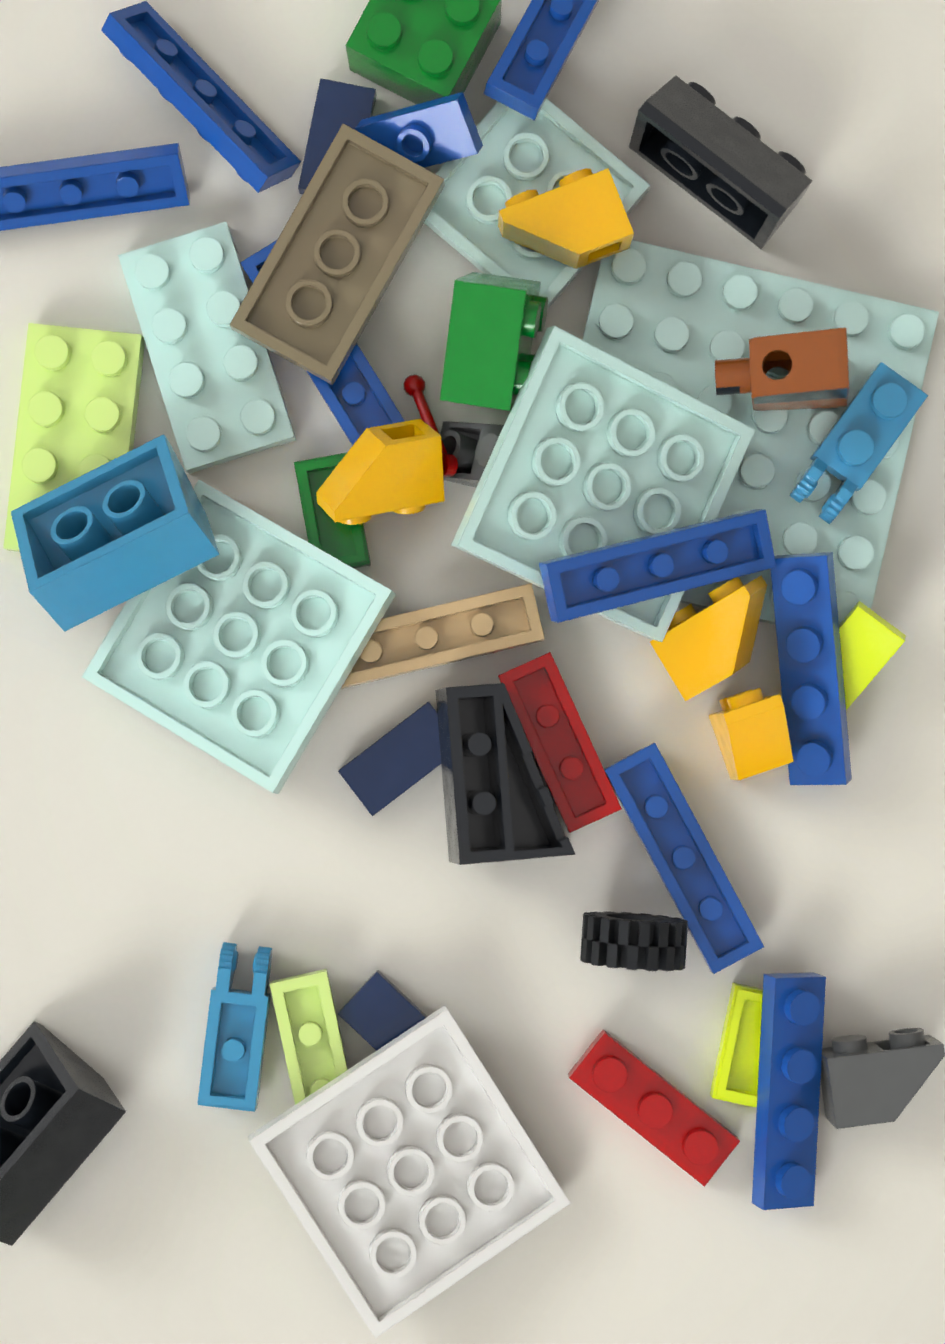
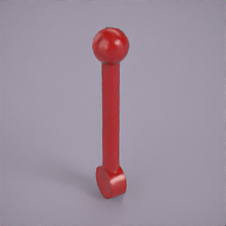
[403,375,458,477]

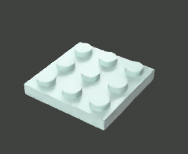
[424,99,650,310]

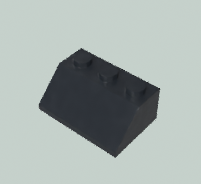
[629,76,812,250]
[0,1021,126,1246]

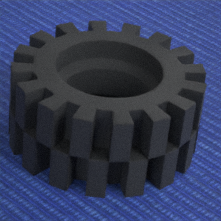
[580,911,688,971]

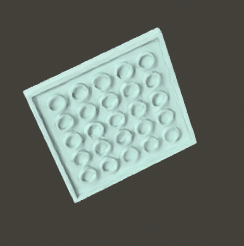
[582,240,939,625]

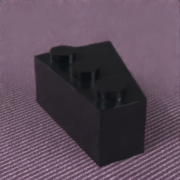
[436,683,576,865]

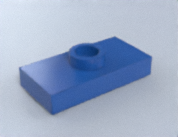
[355,92,483,168]

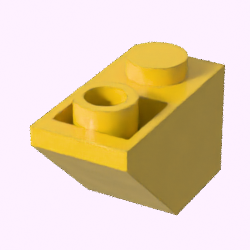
[498,168,634,269]
[316,419,445,525]
[650,575,767,702]
[708,688,794,781]

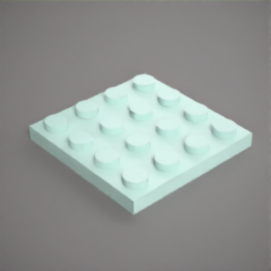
[451,326,755,642]
[82,480,396,794]

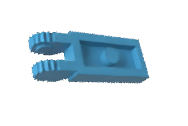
[789,362,928,524]
[197,942,272,1112]

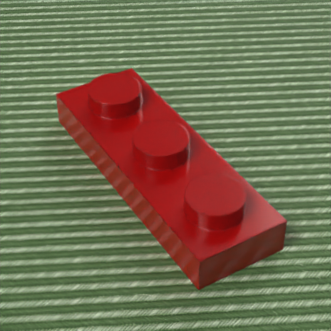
[498,652,622,833]
[568,1030,740,1187]

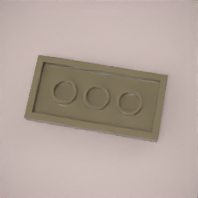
[230,124,445,385]

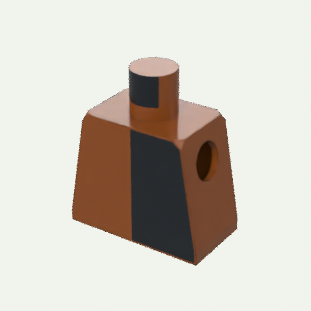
[715,328,849,411]

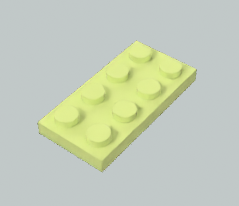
[3,323,145,552]

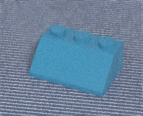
[11,434,219,632]

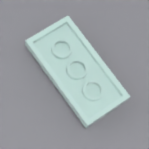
[118,222,296,474]

